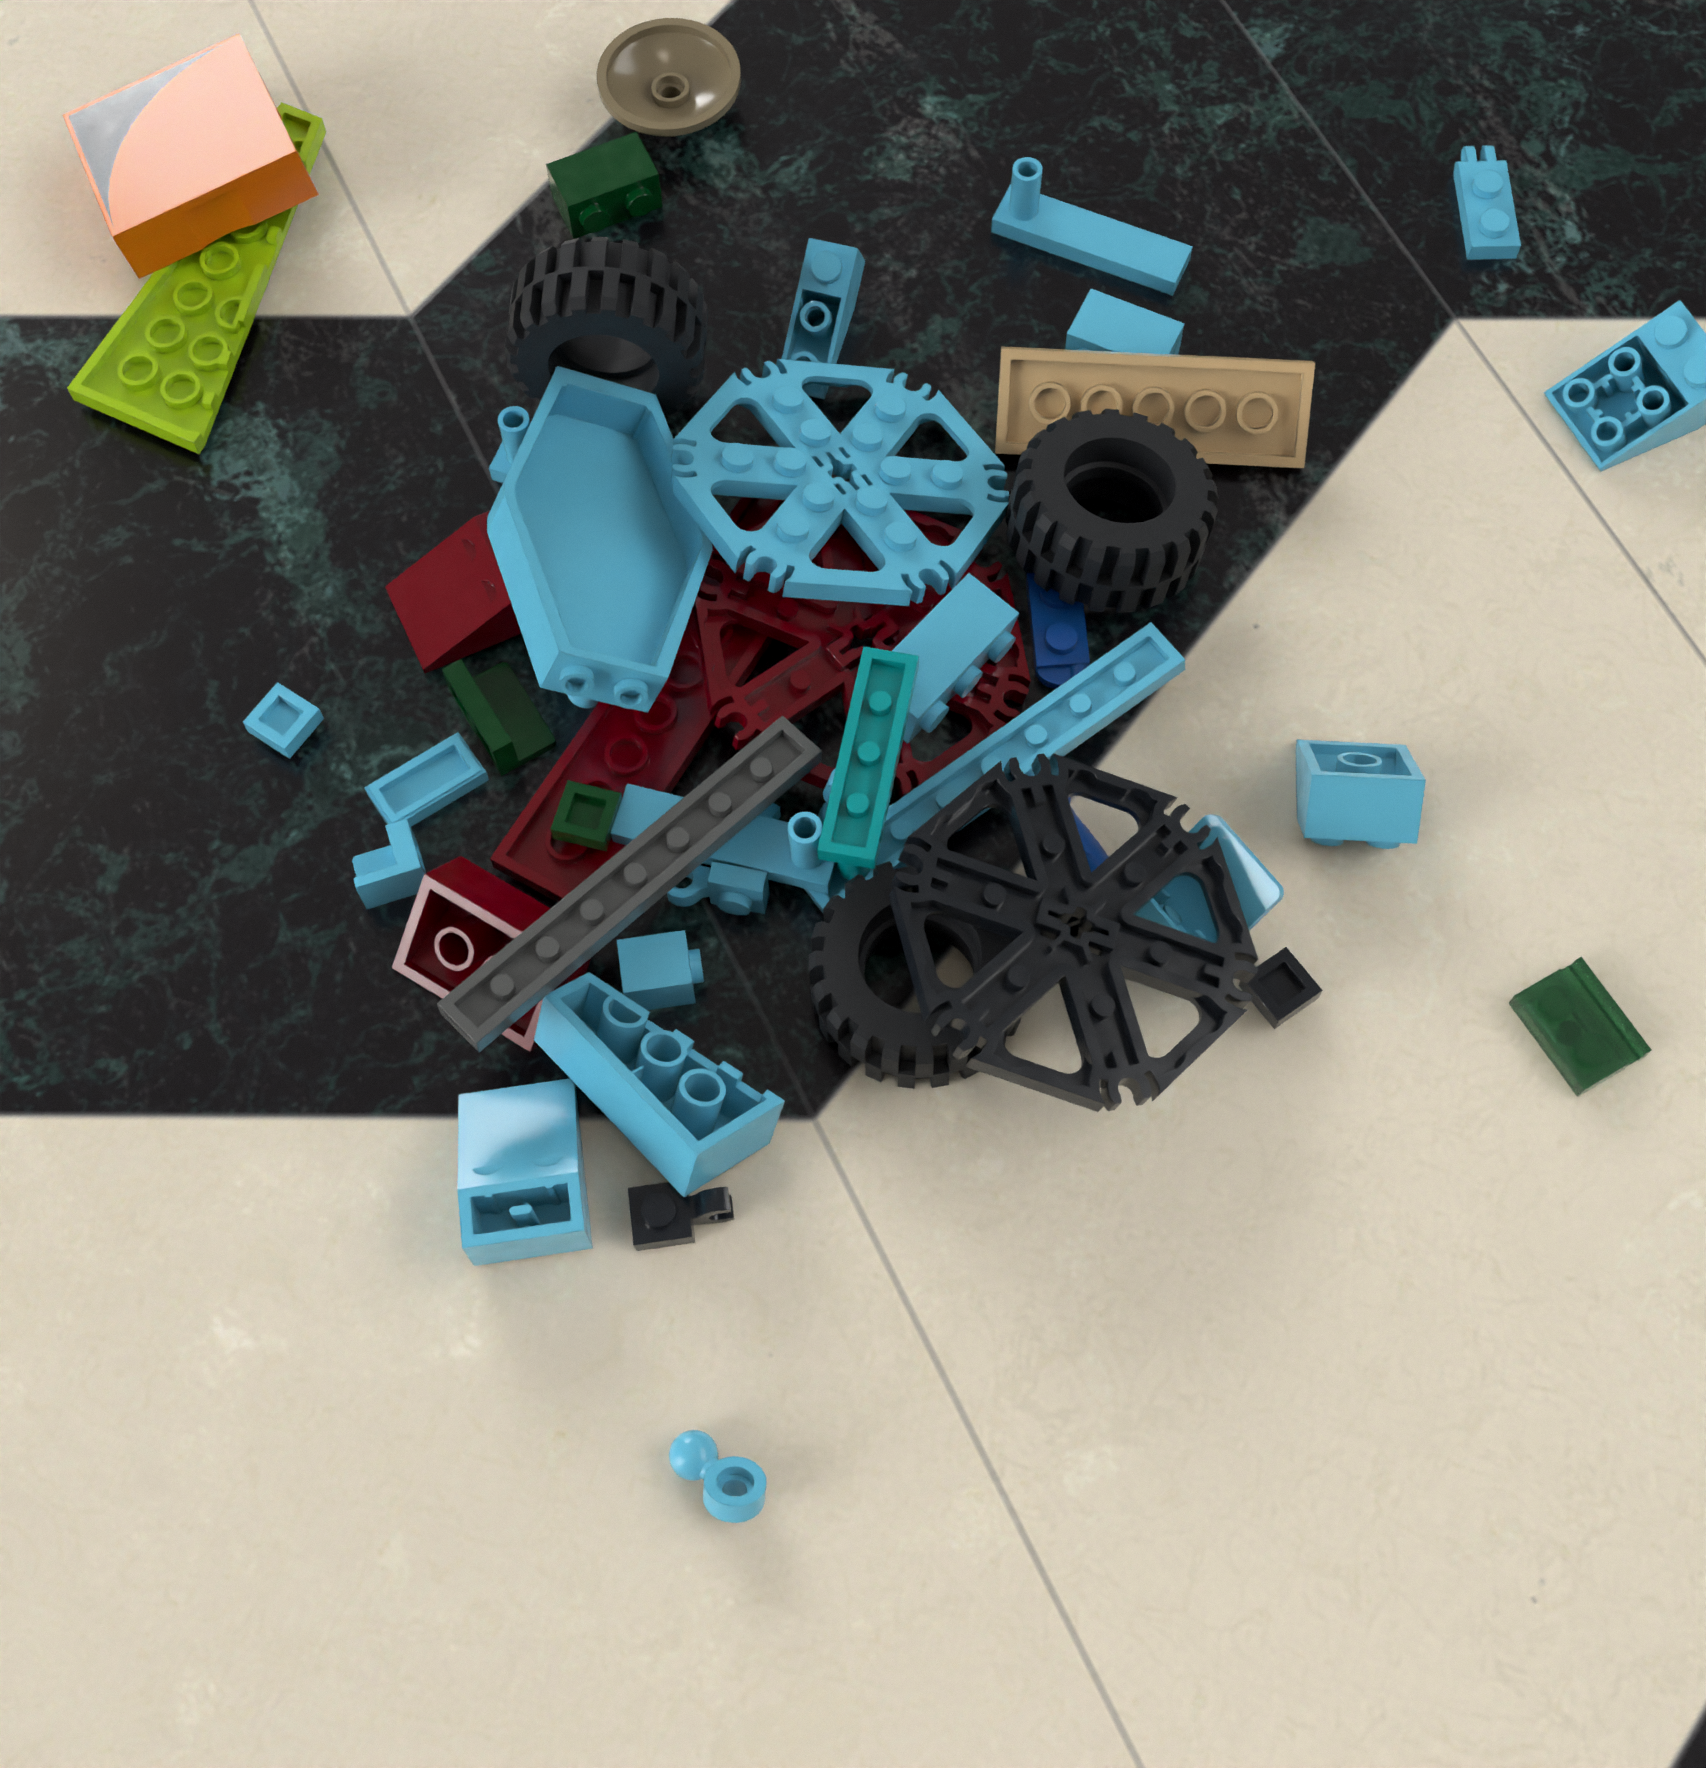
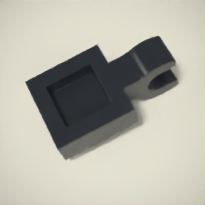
[628,1182,735,1251]

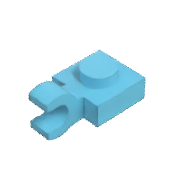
[667,861,770,915]

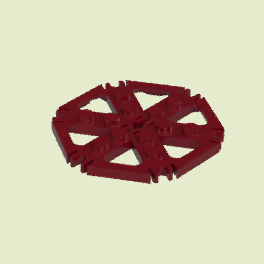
[693,510,1031,800]

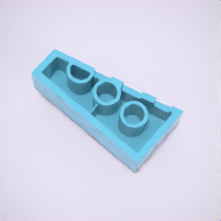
[534,972,785,1197]

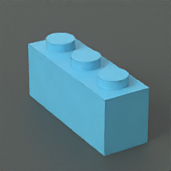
[892,573,1019,743]

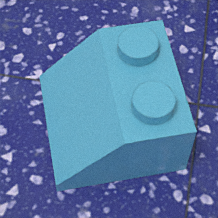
[1295,739,1426,849]

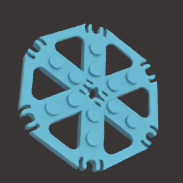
[671,359,1009,606]

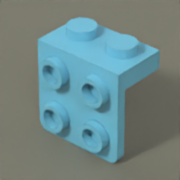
[1135,814,1284,943]

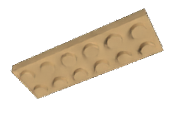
[995,347,1315,468]

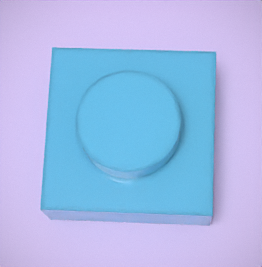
[243,682,324,759]

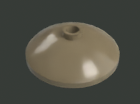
[597,18,741,136]

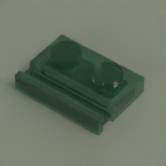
[1509,957,1652,1097]

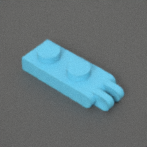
[1454,145,1521,260]

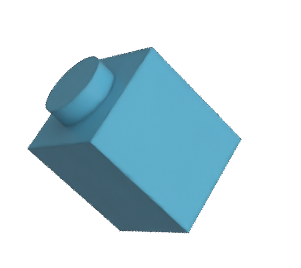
[617,930,704,1010]

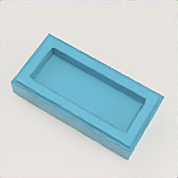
[364,732,489,827]

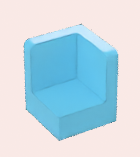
[352,819,426,909]

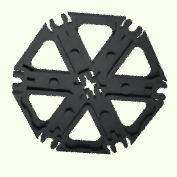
[889,753,1258,1112]

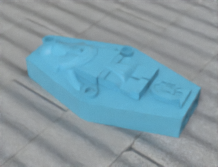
[487,366,713,713]

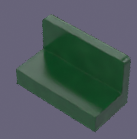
[442,659,556,776]

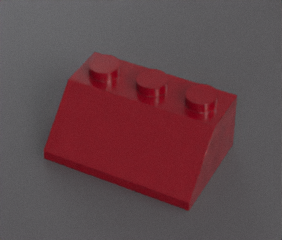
[392,856,592,1052]

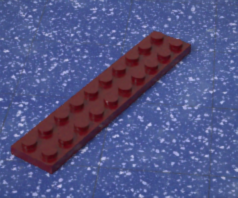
[490,477,834,903]

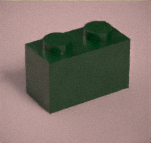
[546,132,663,239]

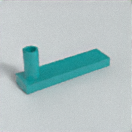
[817,646,919,880]

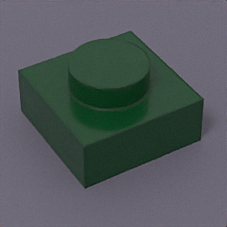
[550,780,622,852]

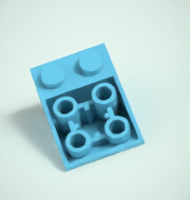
[1544,300,1706,472]
[457,1078,593,1266]

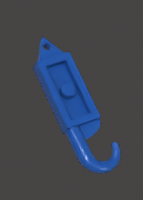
[1026,573,1090,707]

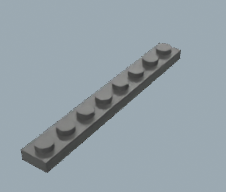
[437,716,822,1052]

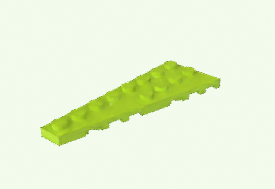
[67,102,326,454]

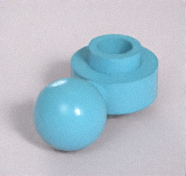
[669,1430,767,1523]

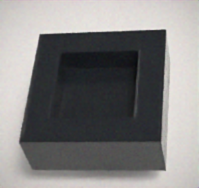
[1238,947,1323,1029]

